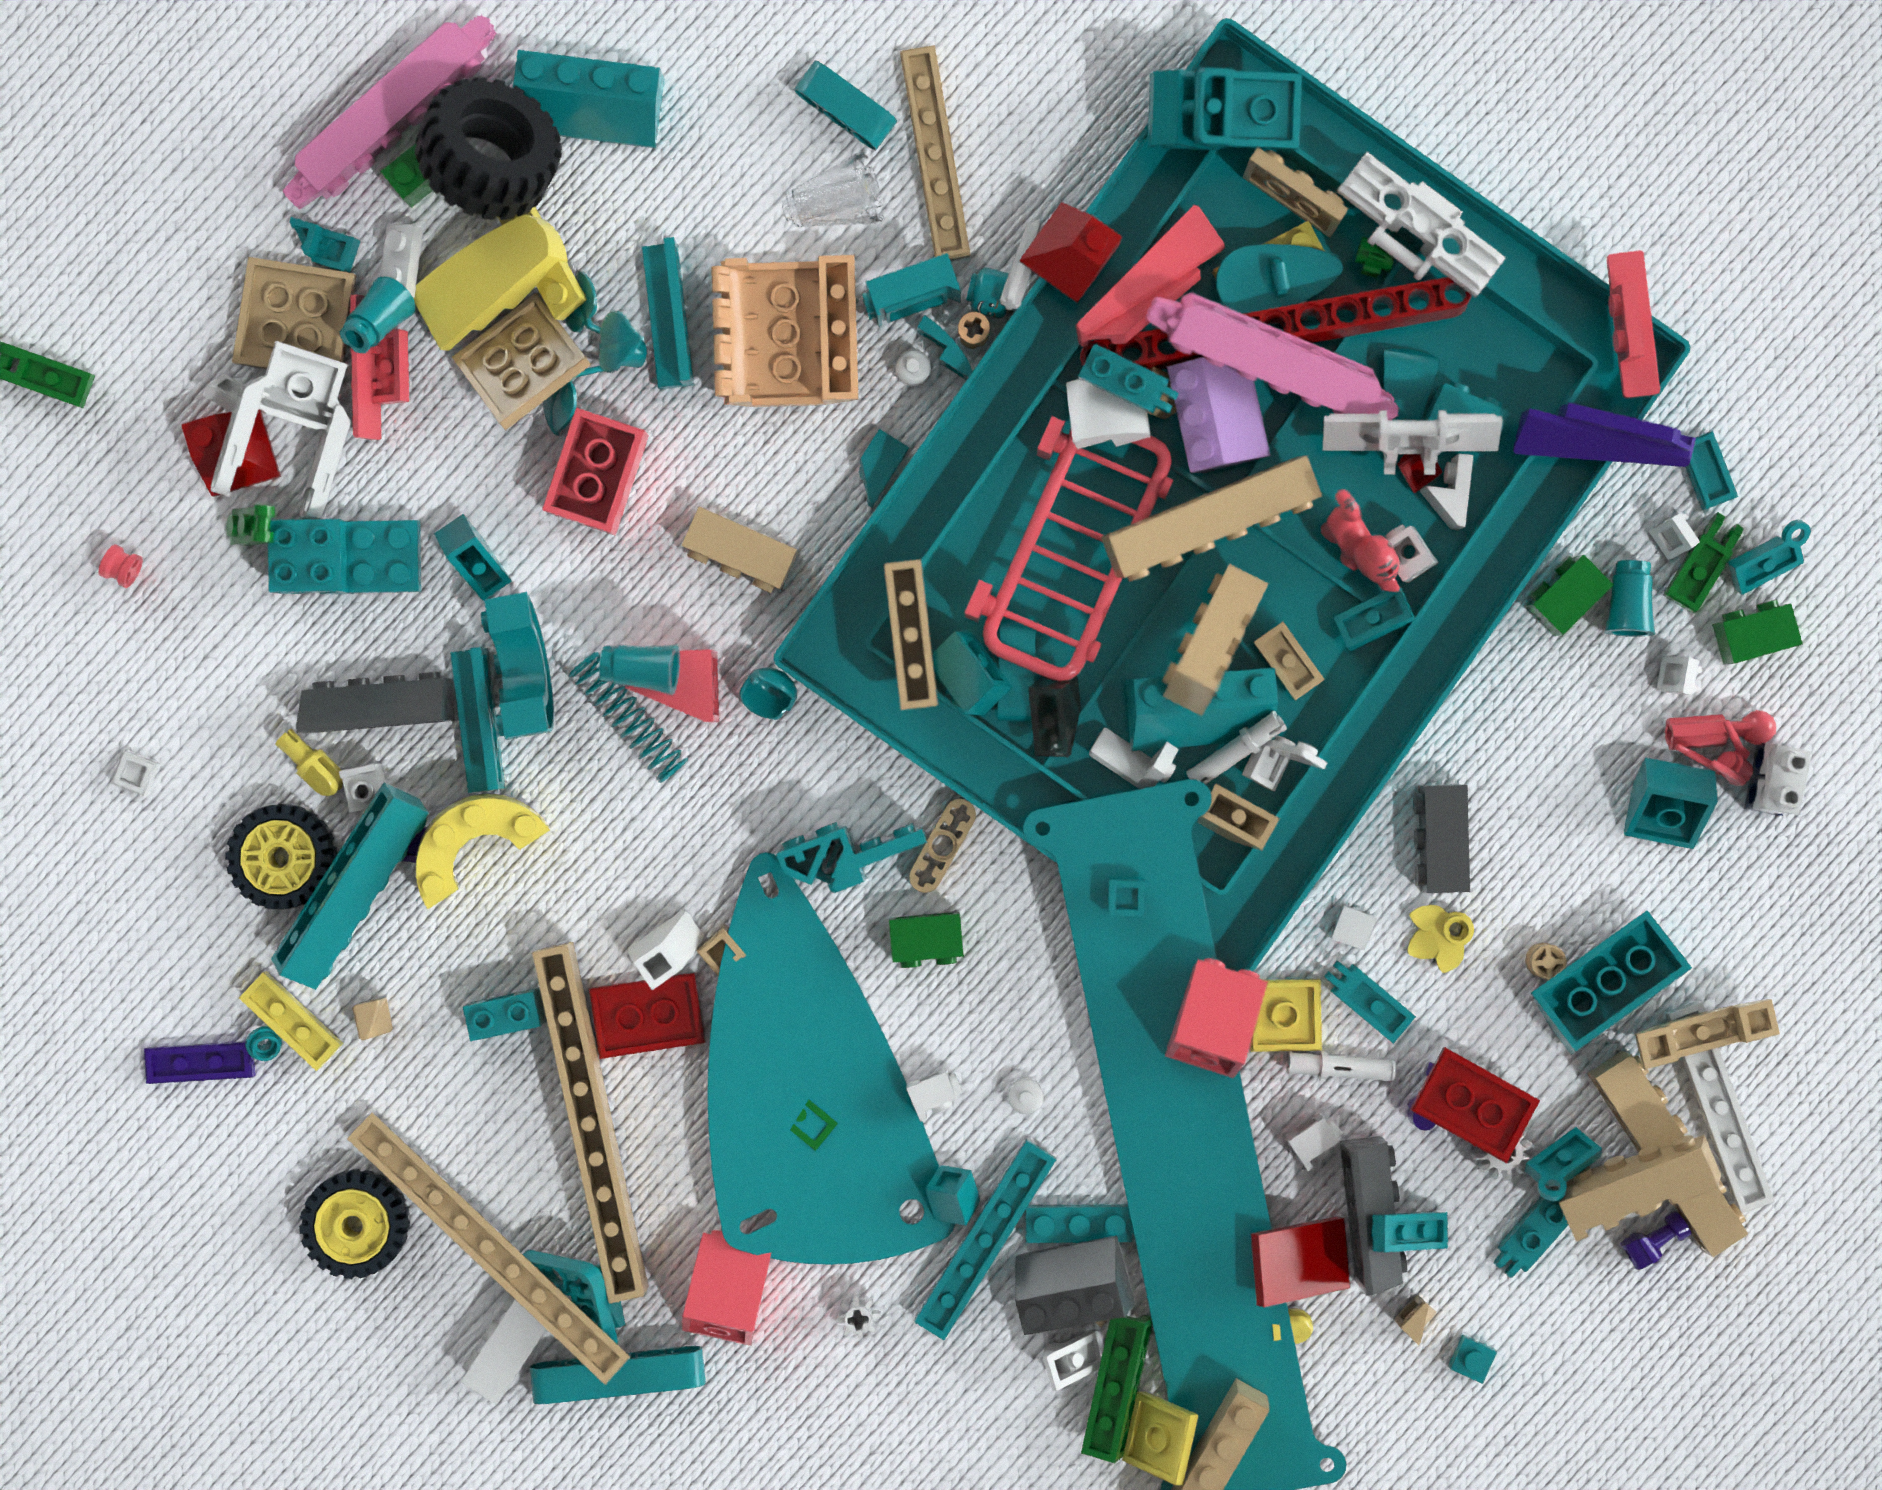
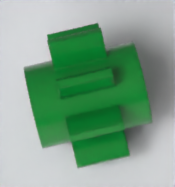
[1354,231,1395,278]

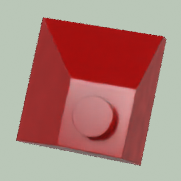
[1019,202,1122,303]
[181,409,281,497]

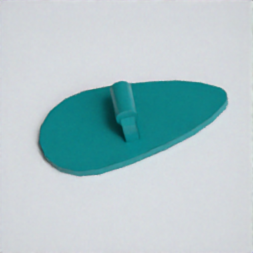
[1216,244,1343,314]

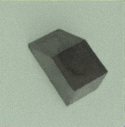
[1028,675,1081,757]

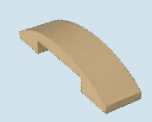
[1635,999,1780,1069]

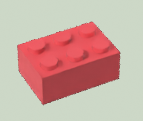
[542,408,649,536]

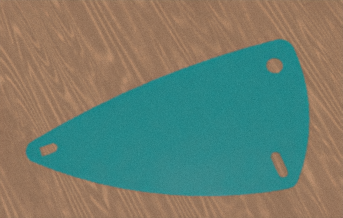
[707,852,955,1265]

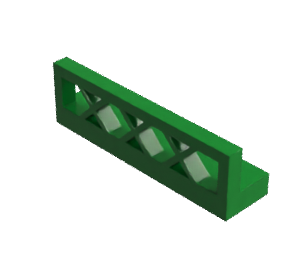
[1081,1314,1153,1464]

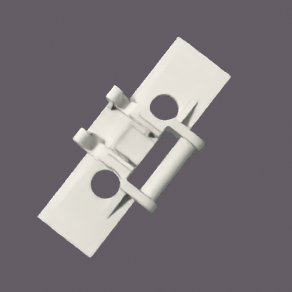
[1337,152,1506,297]
[1323,410,1502,475]

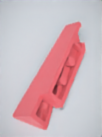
[1076,205,1225,346]

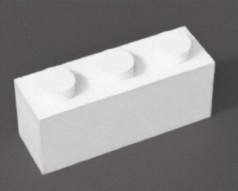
[461,1295,546,1405]

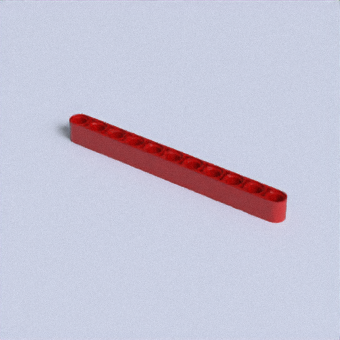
[1080,277,1472,370]

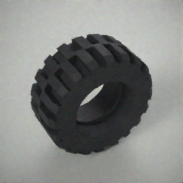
[415,77,562,220]

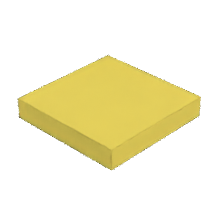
[1249,979,1322,1052]
[1122,1391,1198,1486]

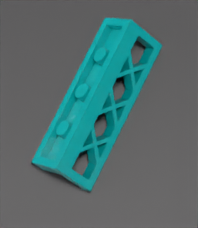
[642,237,695,390]
[450,647,506,793]

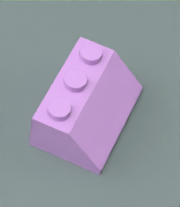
[1167,357,1271,473]

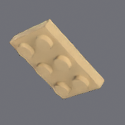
[1242,147,1348,238]

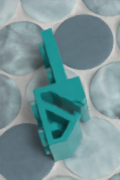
[1147,68,1302,150]
[268,519,422,595]
[776,822,927,893]

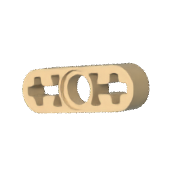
[909,798,976,893]

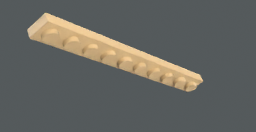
[347,1113,630,1385]

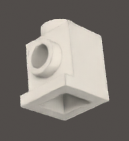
[1385,525,1439,583]
[339,763,386,818]
[906,1067,963,1121]
[1284,1113,1343,1171]

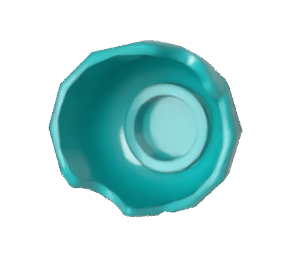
[739,667,797,720]

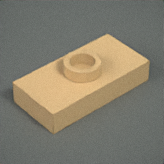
[1253,622,1325,701]

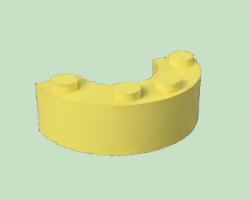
[416,794,550,909]

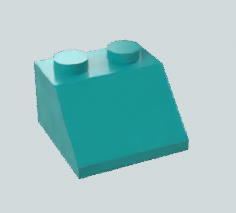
[1624,757,1718,849]

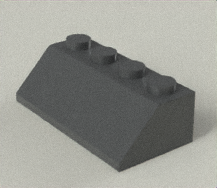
[296,672,455,733]
[1340,1136,1407,1296]

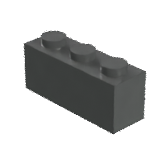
[1413,784,1470,893]

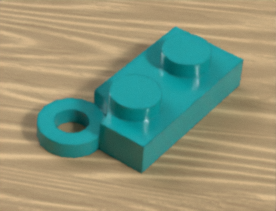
[1728,519,1811,595]
[1525,1127,1602,1201]

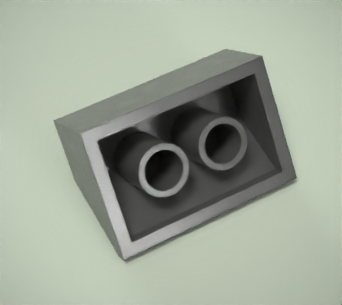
[1015,1235,1135,1335]

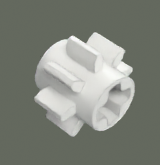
[836,1293,881,1340]

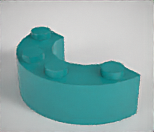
[481,592,554,740]

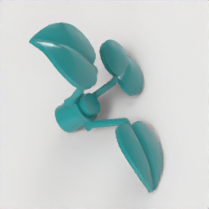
[543,271,647,436]

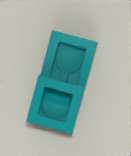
[917,315,973,380]

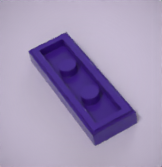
[144,1041,256,1084]

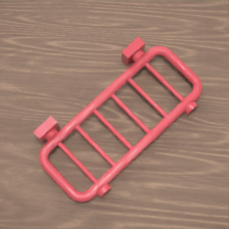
[965,416,1173,682]

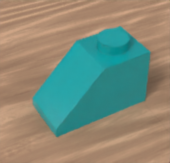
[434,514,512,601]

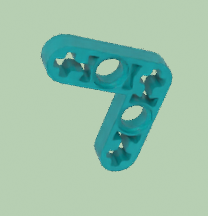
[523,1250,618,1344]

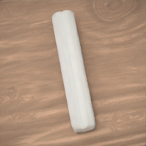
[1000,220,1044,310]

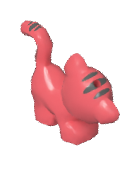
[1321,490,1400,592]

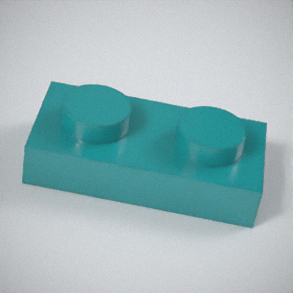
[1334,586,1416,651]

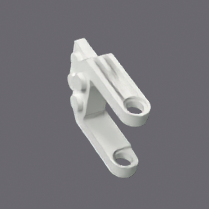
[211,341,351,519]

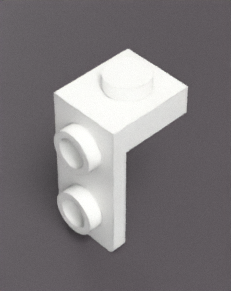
[1089,728,1179,789]
[1242,735,1327,791]

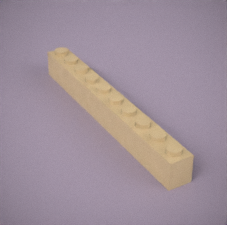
[532,942,649,1304]

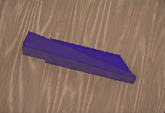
[1513,403,1696,467]

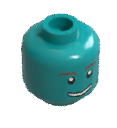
[966,267,1015,319]

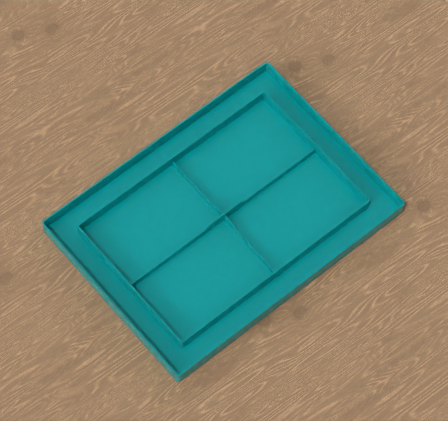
[774,18,1690,972]

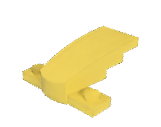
[413,207,587,351]

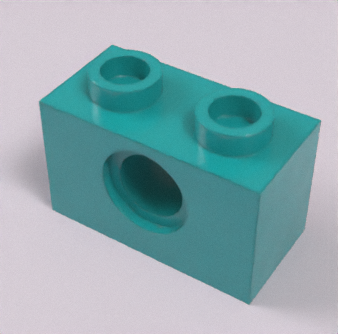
[463,988,547,1042]

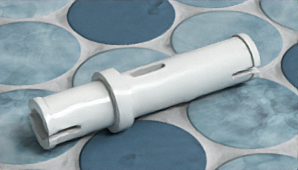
[1186,711,1287,784]
[1286,1051,1396,1082]

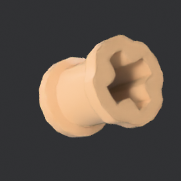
[958,312,990,349]

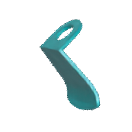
[1383,348,1440,421]

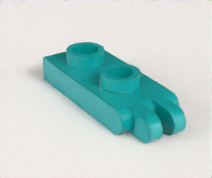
[1078,343,1179,414]
[1324,960,1416,1044]
[1494,1187,1569,1278]

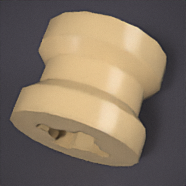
[1525,942,1567,980]

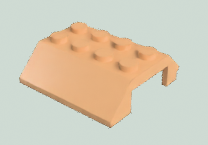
[711,255,859,407]

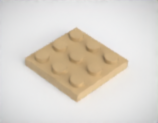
[232,257,357,369]
[452,293,591,430]

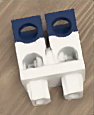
[1744,743,1813,816]

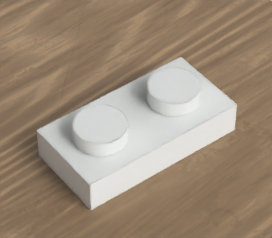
[380,224,423,298]

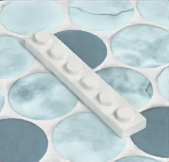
[1665,1000,1775,1214]

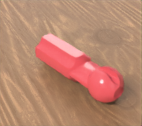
[1665,710,1776,750]

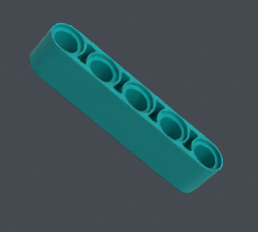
[529,1346,706,1405]

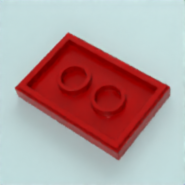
[589,972,706,1059]
[1409,1047,1540,1163]
[1251,1216,1350,1307]

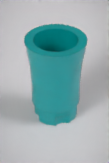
[339,276,416,353]
[1604,560,1656,637]
[599,645,680,695]

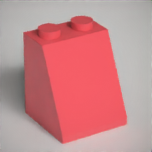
[625,649,719,723]
[1165,958,1268,1078]
[682,1230,771,1346]

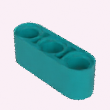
[793,60,897,151]
[998,617,1037,721]

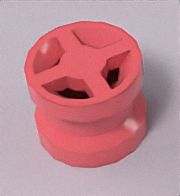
[98,544,143,588]

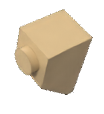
[1197,784,1280,851]

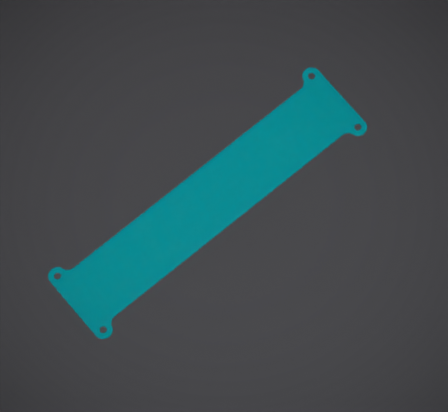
[1023,779,1347,1490]

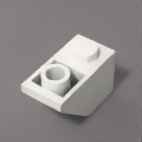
[626,909,705,990]

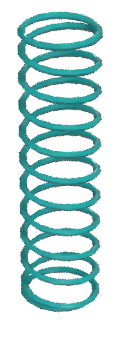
[568,652,688,783]

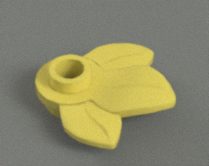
[1407,905,1474,973]

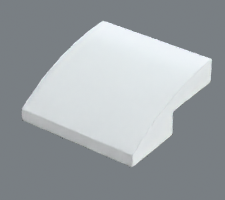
[1066,379,1150,449]

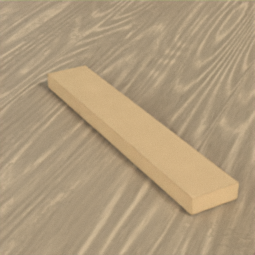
[900,45,971,261]

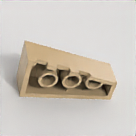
[1162,564,1268,716]
[1559,1135,1721,1242]

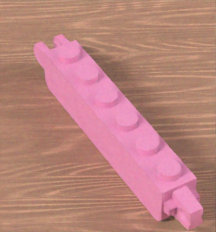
[283,14,497,210]
[1146,293,1399,421]

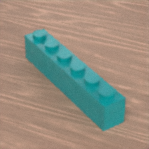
[271,782,429,990]

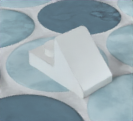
[1420,454,1473,530]
[1042,1330,1104,1391]

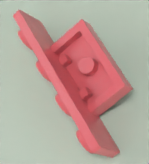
[1606,250,1660,398]
[350,294,409,440]

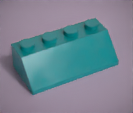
[513,50,665,149]
[1125,668,1278,751]
[1530,910,1692,1055]

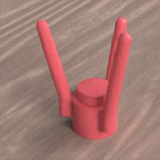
[1675,720,1753,786]

